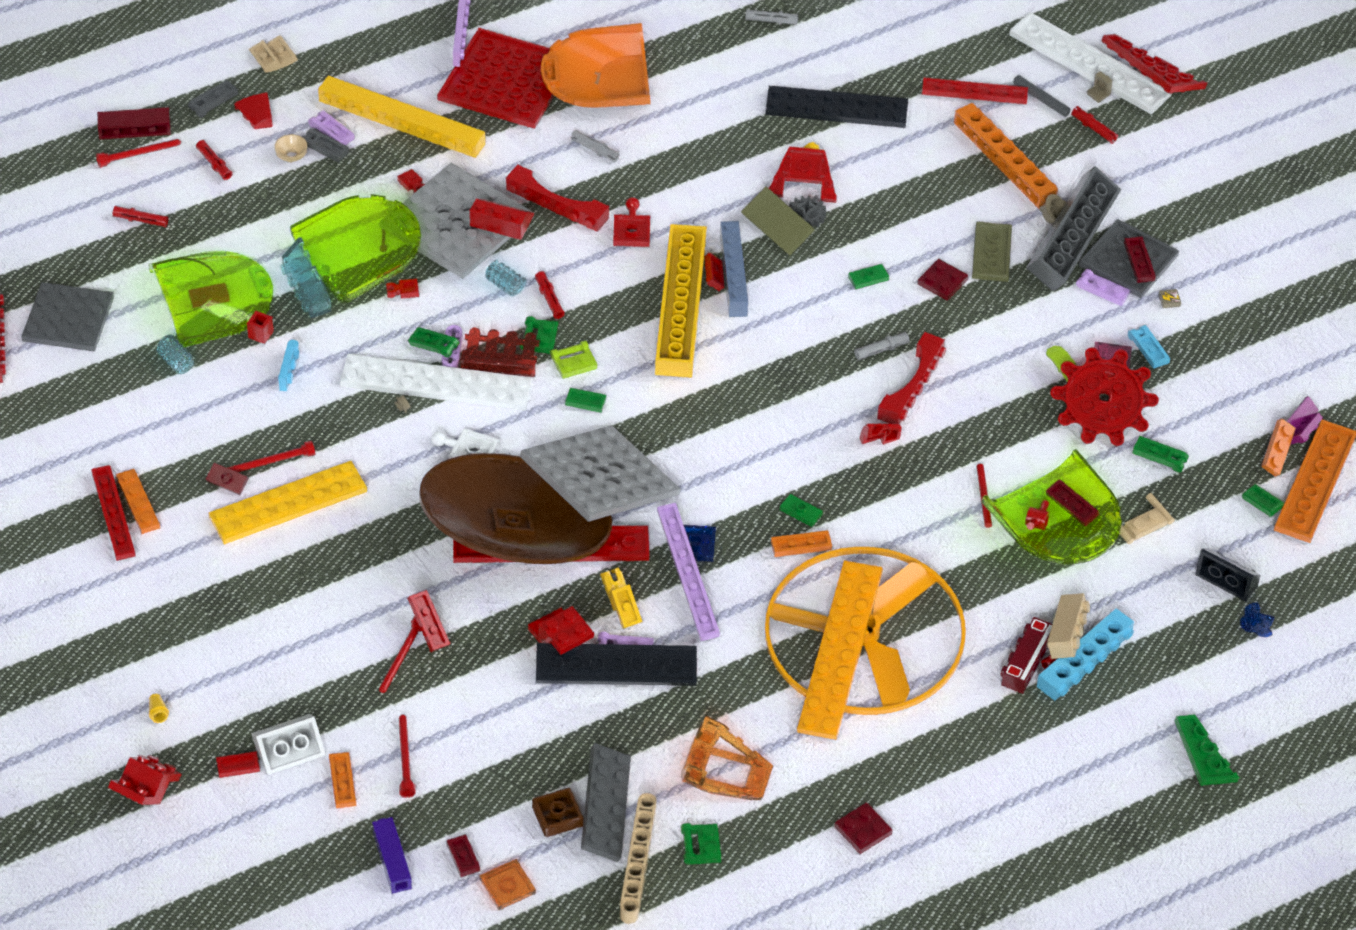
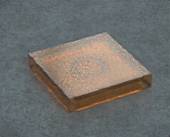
[479,859,536,910]

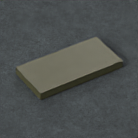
[741,186,815,256]
[972,222,1012,282]

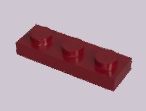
[1124,236,1156,283]
[1045,479,1100,527]

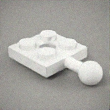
[431,429,499,459]

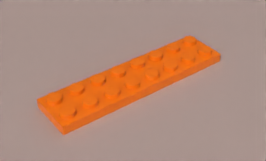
[1274,419,1356,543]

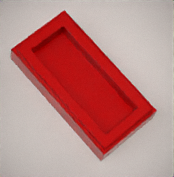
[216,751,260,778]

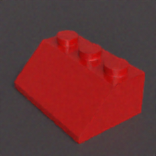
[469,198,534,240]

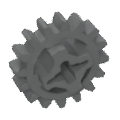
[789,196,827,227]

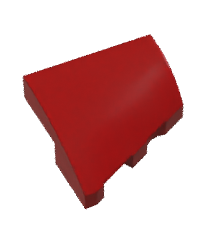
[234,93,272,129]
[859,423,902,444]

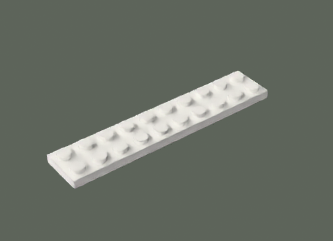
[1009,12,1171,115]
[340,354,533,411]

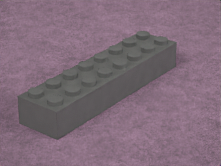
[1026,166,1122,291]

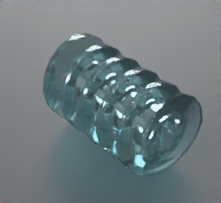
[485,260,527,296]
[156,334,194,375]

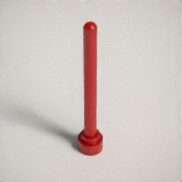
[96,139,181,168]
[227,440,316,472]
[379,615,421,693]
[398,714,416,798]

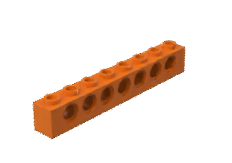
[954,103,1058,209]

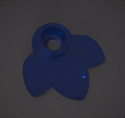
[1240,602,1274,637]

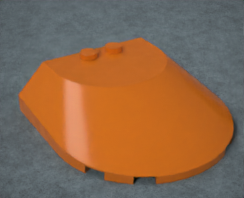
[541,23,651,108]

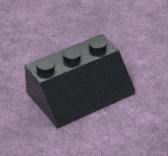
[1195,548,1261,602]

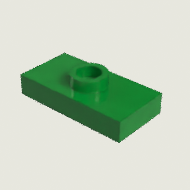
[848,264,889,290]
[565,387,607,413]
[1242,484,1284,517]
[780,494,823,527]

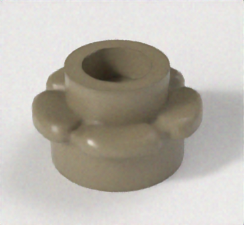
[394,395,411,413]

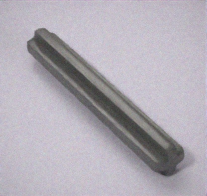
[1013,75,1071,117]

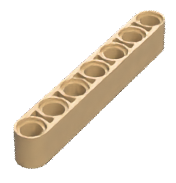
[620,793,657,924]

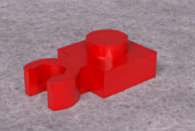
[397,169,425,194]
[386,279,419,299]

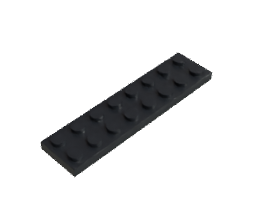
[765,85,908,128]
[536,643,697,686]

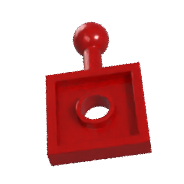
[613,197,650,247]

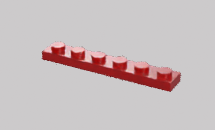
[922,77,1028,105]
[91,465,136,561]

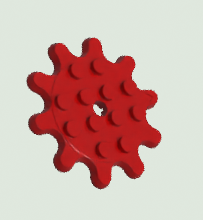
[1050,347,1159,446]

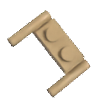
[1105,493,1175,544]

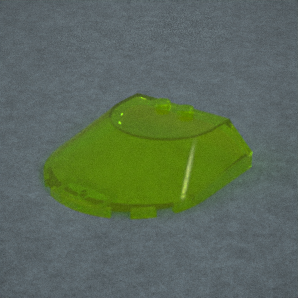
[290,194,421,303]
[148,250,274,348]
[982,449,1122,564]

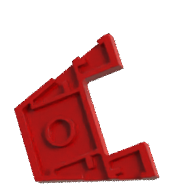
[768,146,837,203]

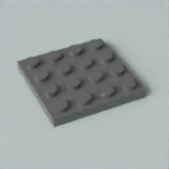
[1079,219,1179,298]
[21,282,114,352]

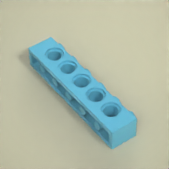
[1037,608,1134,701]

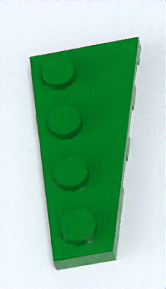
[1174,714,1240,786]

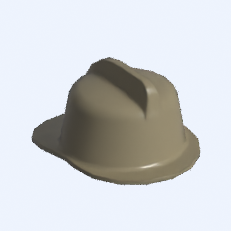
[1039,194,1066,224]

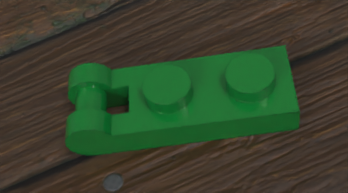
[407,327,460,358]
[1132,436,1189,473]

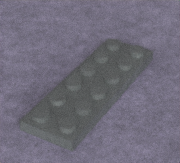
[581,743,631,862]

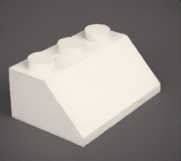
[251,714,326,775]

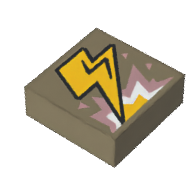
[1158,289,1181,309]

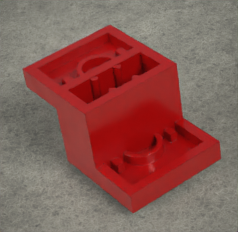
[528,606,594,655]
[108,755,181,805]

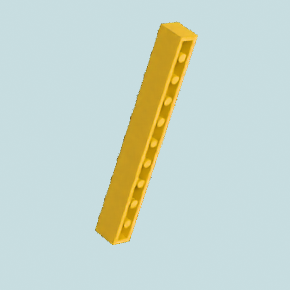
[318,75,485,158]

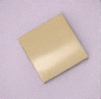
[249,35,298,73]

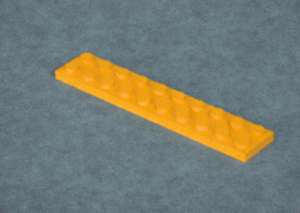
[797,560,883,740]

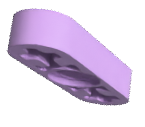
[442,325,462,368]

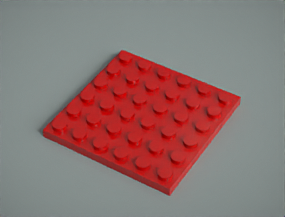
[437,28,554,129]

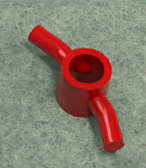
[1025,500,1050,530]

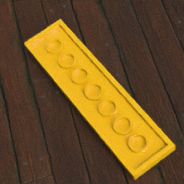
[208,461,367,545]

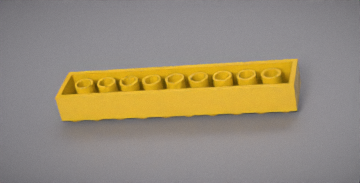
[655,224,707,378]

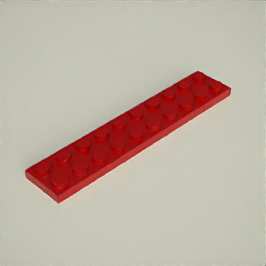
[453,525,649,563]

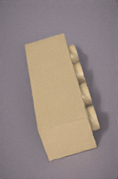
[1047,593,1090,659]

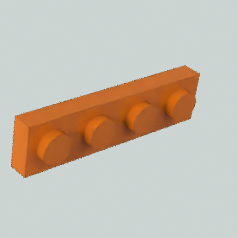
[116,469,160,534]

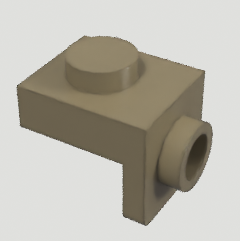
[1087,71,1113,103]

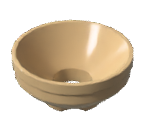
[275,134,307,163]

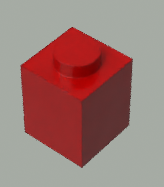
[247,311,274,344]

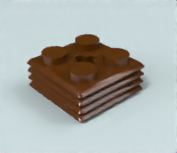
[532,787,584,838]

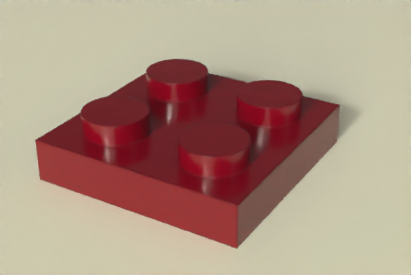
[917,258,969,301]
[834,802,893,854]

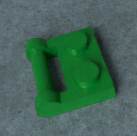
[520,316,558,354]
[680,823,721,865]

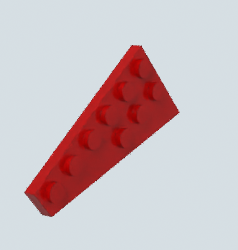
[1101,34,1207,94]

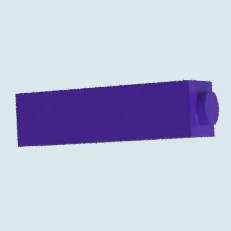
[372,817,412,894]

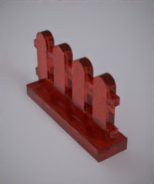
[460,327,540,377]

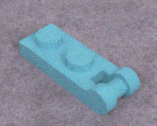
[1128,325,1170,369]
[278,340,299,391]

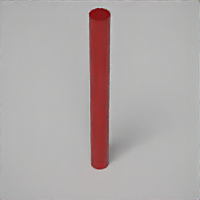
[976,464,992,528]

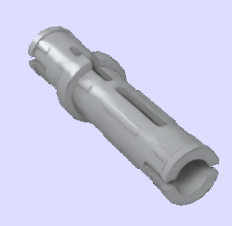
[746,9,798,25]
[571,130,620,163]
[854,332,910,361]

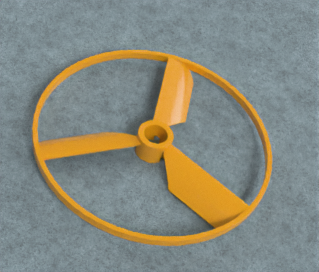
[765,547,966,715]

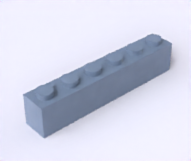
[720,221,748,317]

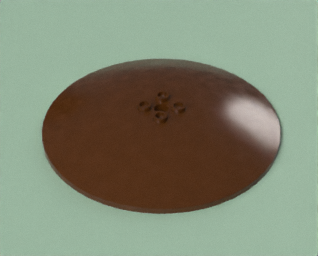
[419,453,612,564]

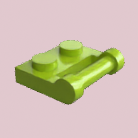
[550,340,597,379]

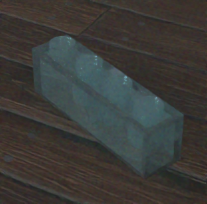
[280,237,331,318]

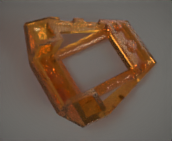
[681,716,773,800]

